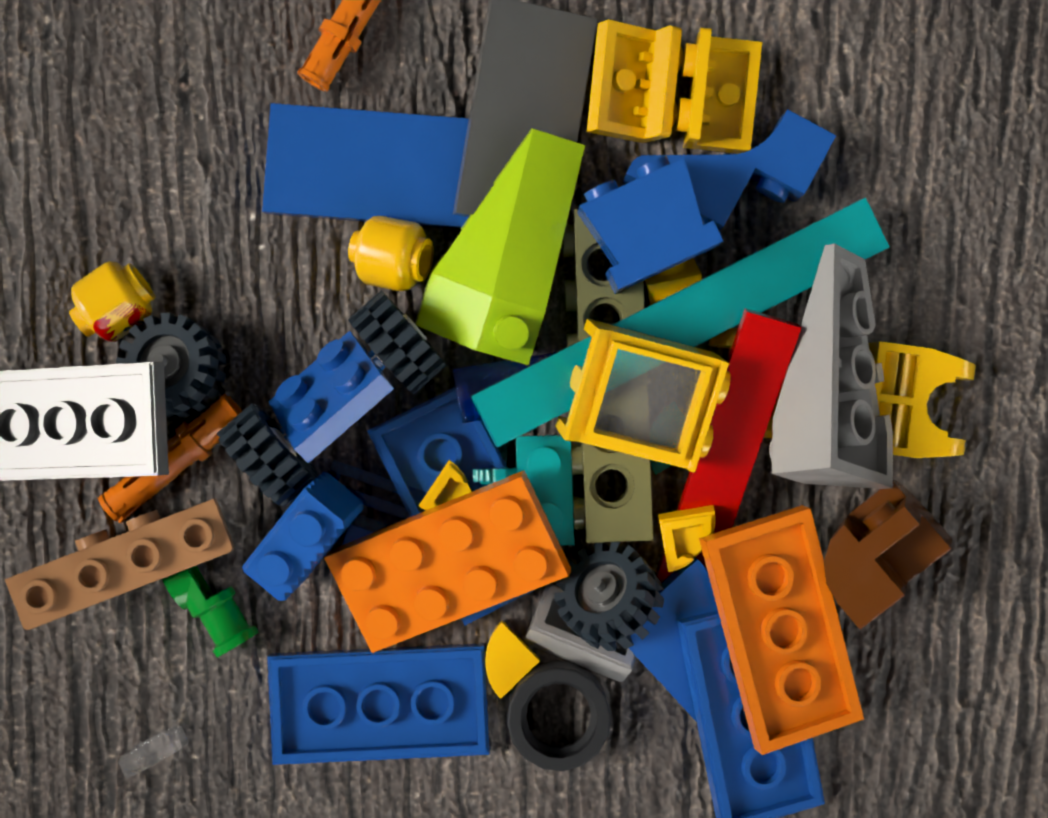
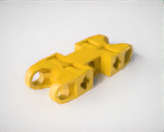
[708,328,976,458]

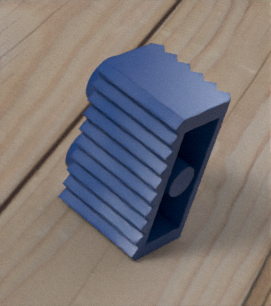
[242,471,364,601]

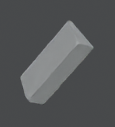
[524,583,636,682]

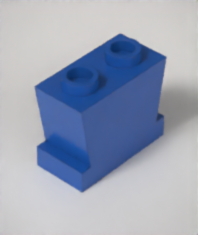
[577,156,723,294]

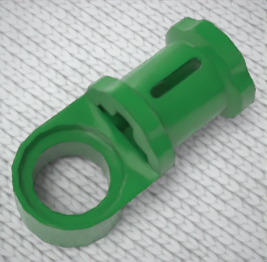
[162,565,259,658]

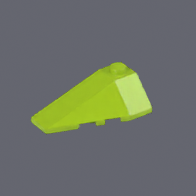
[415,128,585,365]

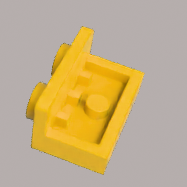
[587,19,683,143]
[676,28,762,154]

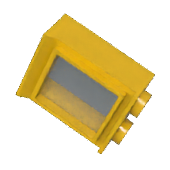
[555,319,730,472]

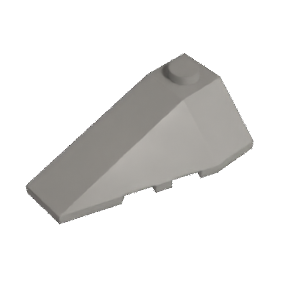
[769,243,893,489]

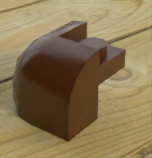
[824,480,952,630]

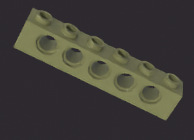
[563,209,653,543]

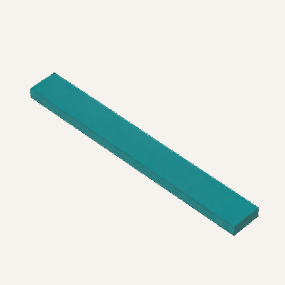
[471,197,890,447]

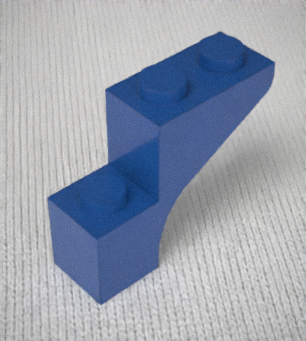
[623,109,836,230]

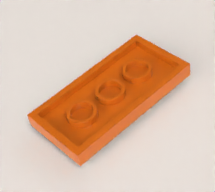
[324,470,571,653]
[699,505,864,755]

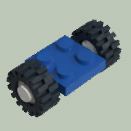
[217,290,447,507]

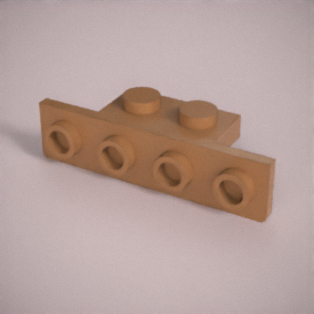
[5,498,234,630]

